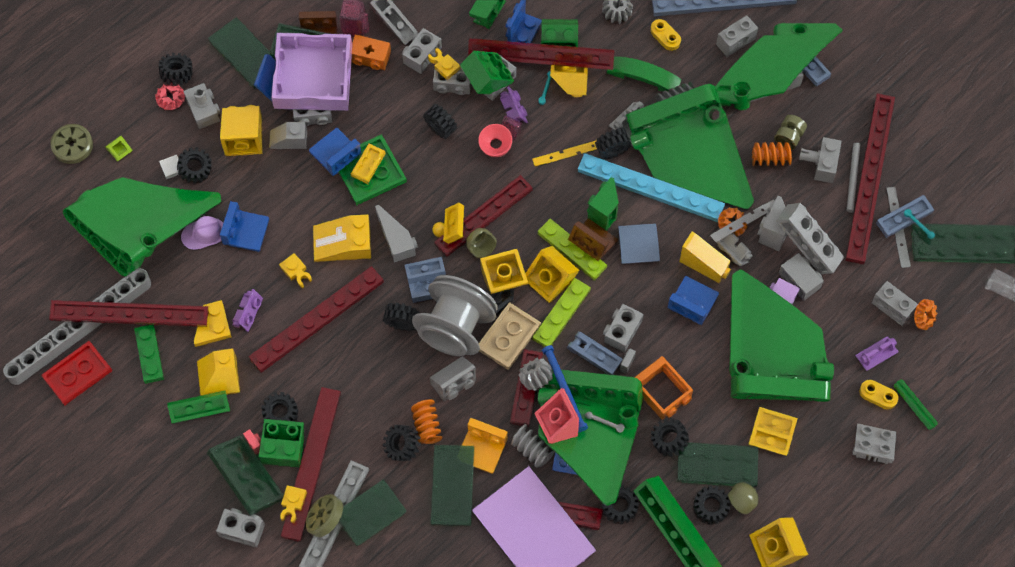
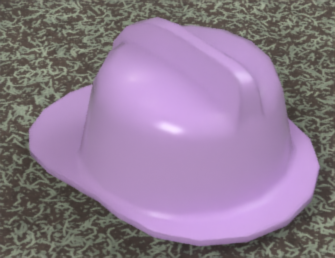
[181,216,223,250]

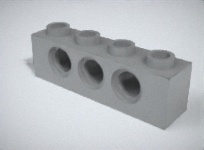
[776,203,844,274]

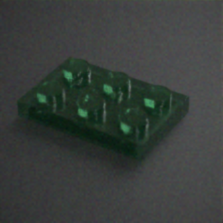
[339,479,407,547]

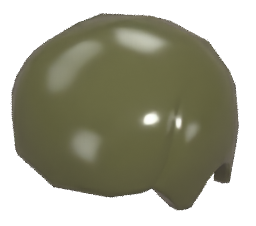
[466,228,497,258]
[728,482,758,514]

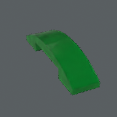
[606,57,681,92]

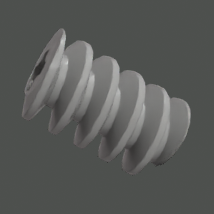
[511,424,555,468]

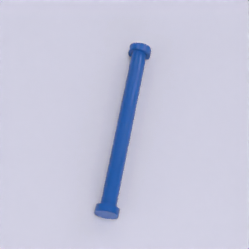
[542,345,588,432]

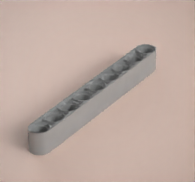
[3,268,151,385]

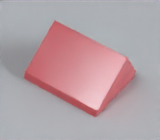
[534,388,579,444]

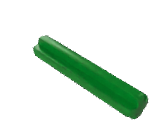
[894,379,938,430]

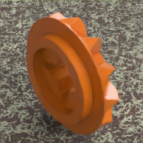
[718,207,748,237]
[914,299,938,330]

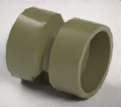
[774,115,807,150]

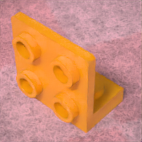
[457,418,508,474]

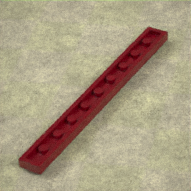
[845,93,895,265]

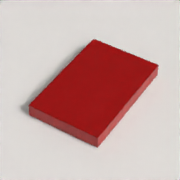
[41,341,113,406]

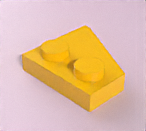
[194,300,232,347]

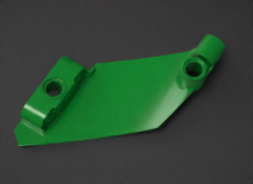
[715,23,842,110]

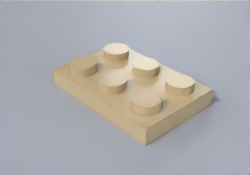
[479,302,541,370]

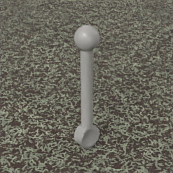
[585,411,625,433]

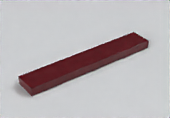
[434,175,533,257]

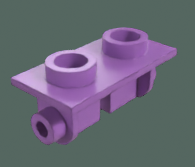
[500,86,528,126]
[232,289,263,332]
[855,336,899,371]

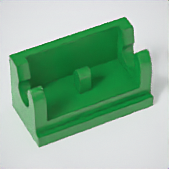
[469,0,506,29]

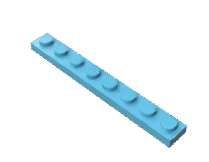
[578,153,725,222]

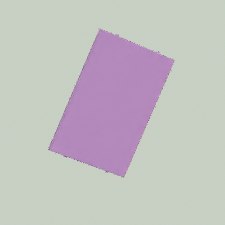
[472,466,596,567]

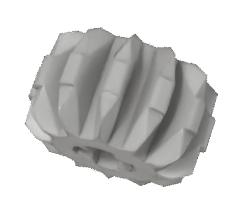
[602,0,633,24]
[519,358,553,391]

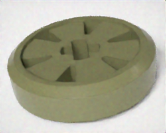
[50,124,93,164]
[306,494,343,537]

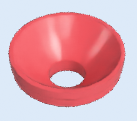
[479,124,512,157]

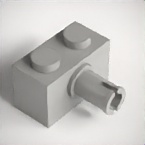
[183,83,221,129]
[799,137,842,183]

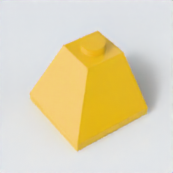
[550,65,588,97]
[197,349,240,396]

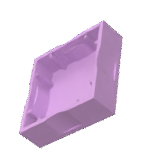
[272,33,352,111]

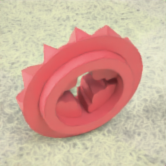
[155,83,185,110]

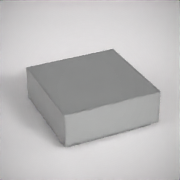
[620,349,636,374]

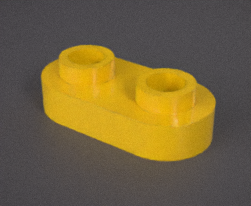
[650,19,681,51]
[859,380,898,410]

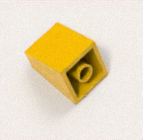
[220,105,262,156]

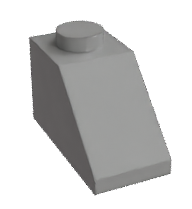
[269,122,307,149]

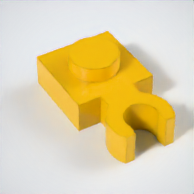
[428,48,461,80]
[279,253,312,288]
[280,485,307,523]

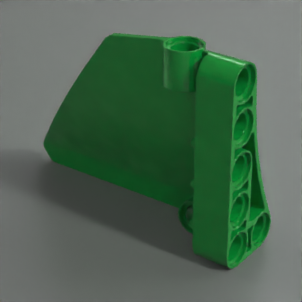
[626,84,754,209]
[63,178,221,277]
[729,270,834,402]
[538,370,644,506]

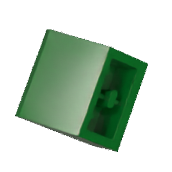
[541,19,578,47]
[460,51,514,94]
[587,177,619,231]
[259,419,304,467]

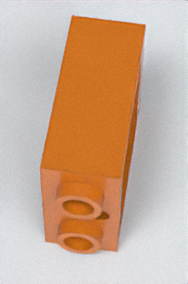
[635,356,693,420]

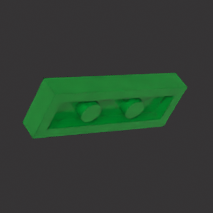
[134,325,164,384]
[167,390,230,423]

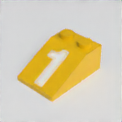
[313,215,371,262]

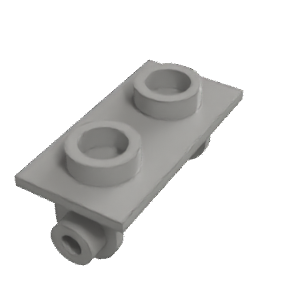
[716,233,753,266]

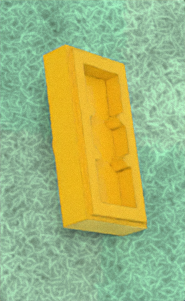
[351,144,386,184]

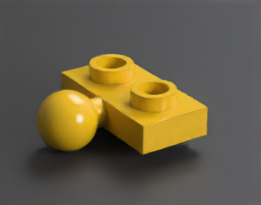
[432,203,464,244]

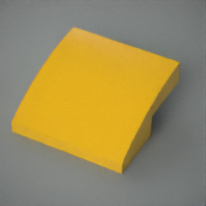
[749,407,798,456]

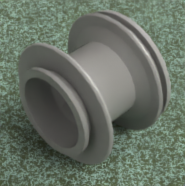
[412,275,498,357]

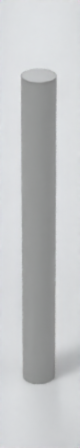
[846,143,860,213]

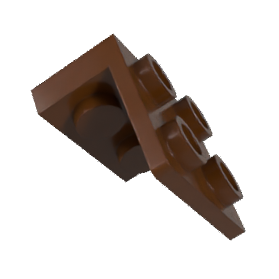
[299,11,337,35]
[568,219,618,261]

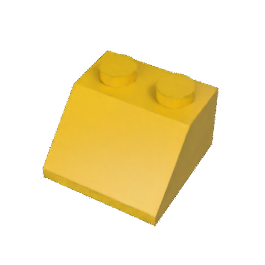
[525,246,580,303]
[480,249,528,294]
[749,517,808,567]

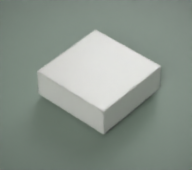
[159,155,178,179]

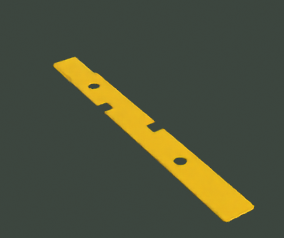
[532,140,597,166]

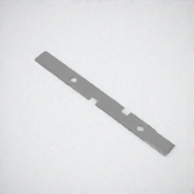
[886,187,911,268]
[710,199,775,242]

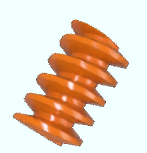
[752,142,792,166]
[411,399,442,444]

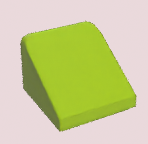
[105,136,133,162]

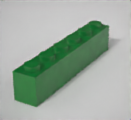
[634,476,722,567]

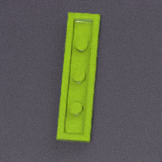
[538,218,607,281]
[532,278,591,347]

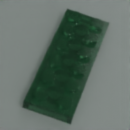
[911,223,1015,263]

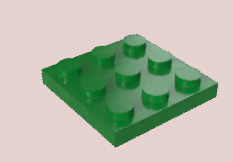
[338,134,407,206]

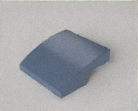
[618,224,660,264]
[404,257,446,303]

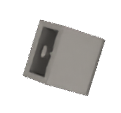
[757,196,787,251]
[430,356,476,402]

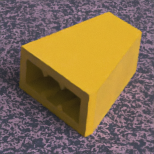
[679,232,731,283]

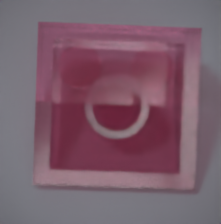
[339,0,369,38]

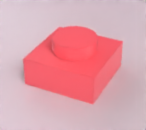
[243,429,261,455]

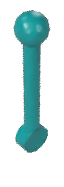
[538,71,552,105]
[904,209,935,239]

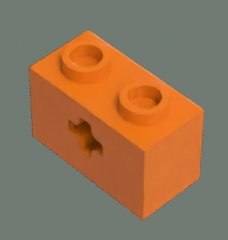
[351,34,391,70]

